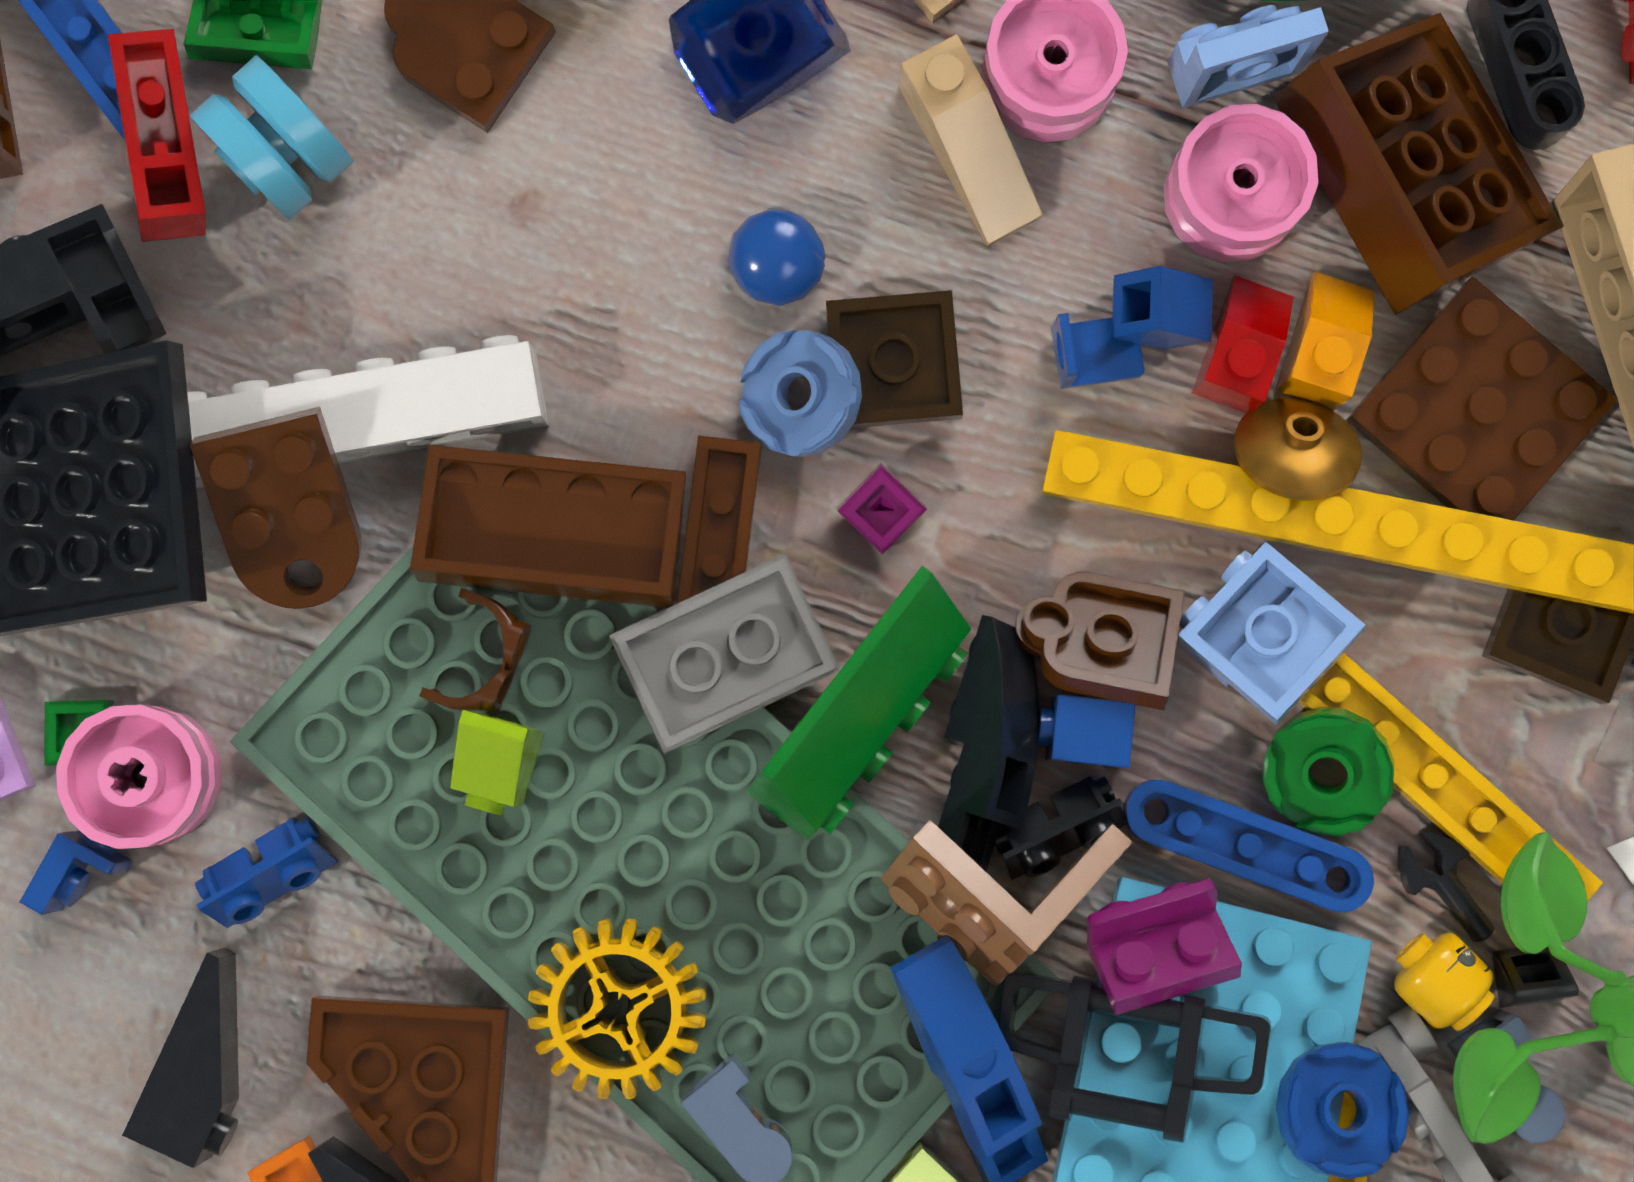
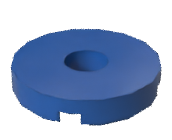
[1276,1042,1410,1179]

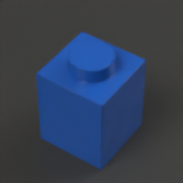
[1112,266,1213,350]
[1038,695,1136,768]

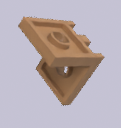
[881,820,1132,988]

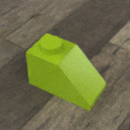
[450,710,545,815]

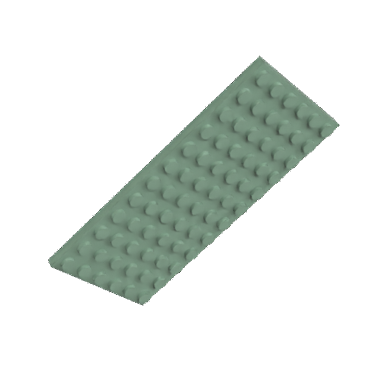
[230,546,1058,1182]

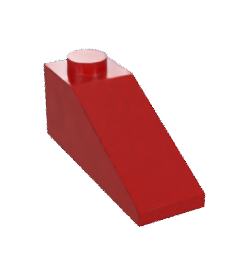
[108,29,206,242]

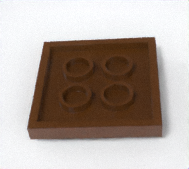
[1346,276,1618,520]

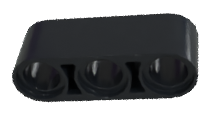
[1467,0,1585,150]

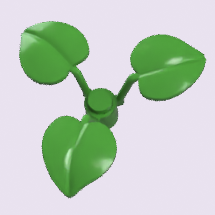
[1453,832,1634,1144]

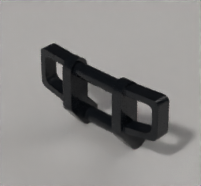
[998,972,1271,1143]

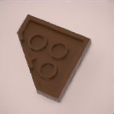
[306,996,510,1182]

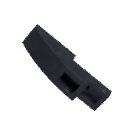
[937,615,1039,872]

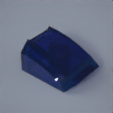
[669,0,851,124]

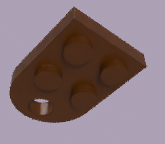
[190,407,362,609]

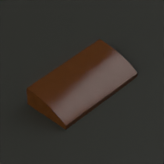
[410,445,686,608]

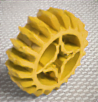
[528,918,706,1099]

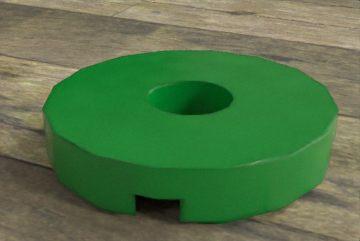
[1263,707,1395,837]

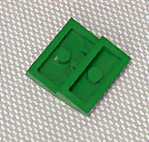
[183,0,322,69]

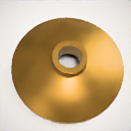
[1234,398,1362,501]

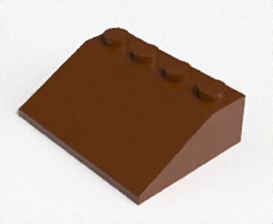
[1272,13,1563,315]

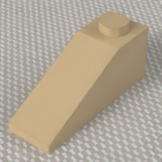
[898,34,1043,247]

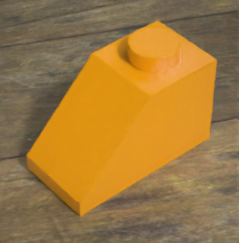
[1275,271,1375,410]

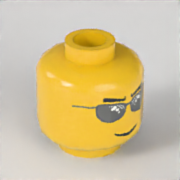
[1394,932,1495,1031]

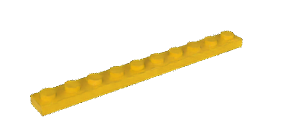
[1042,430,1634,614]

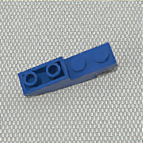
[890,935,1049,1182]

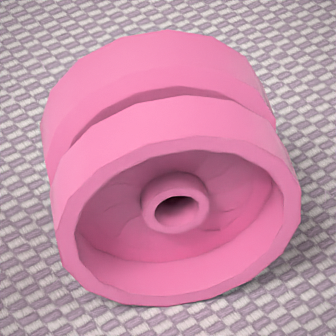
[980,0,1128,143]
[1164,104,1319,263]
[56,705,222,849]

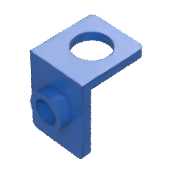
[1051,313,1145,389]

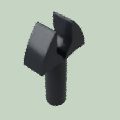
[1398,831,1494,942]

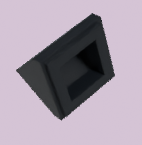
[1492,946,1579,1008]

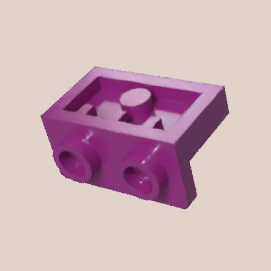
[1087,879,1242,1015]

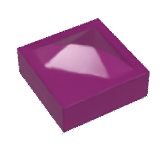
[837,463,927,555]

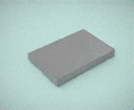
[609,554,840,754]

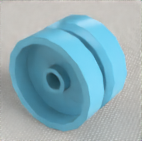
[189,55,354,221]

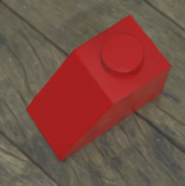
[1191,275,1294,413]

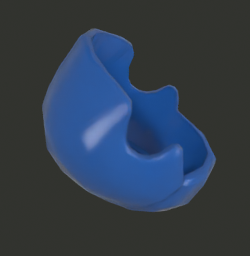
[727,209,826,306]

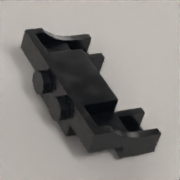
[0,204,167,357]

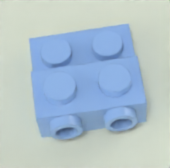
[1167,5,1329,109]
[1178,542,1366,725]

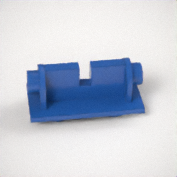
[195,816,338,928]

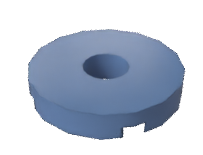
[739,330,862,457]

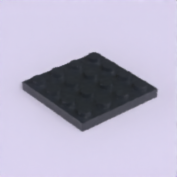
[0,340,207,636]

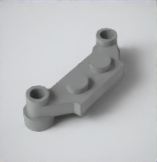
[1358,1005,1522,1182]

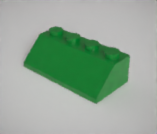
[746,565,971,840]

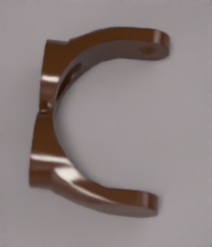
[419,588,531,714]

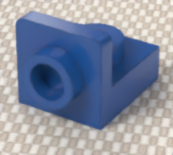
[19,831,132,915]

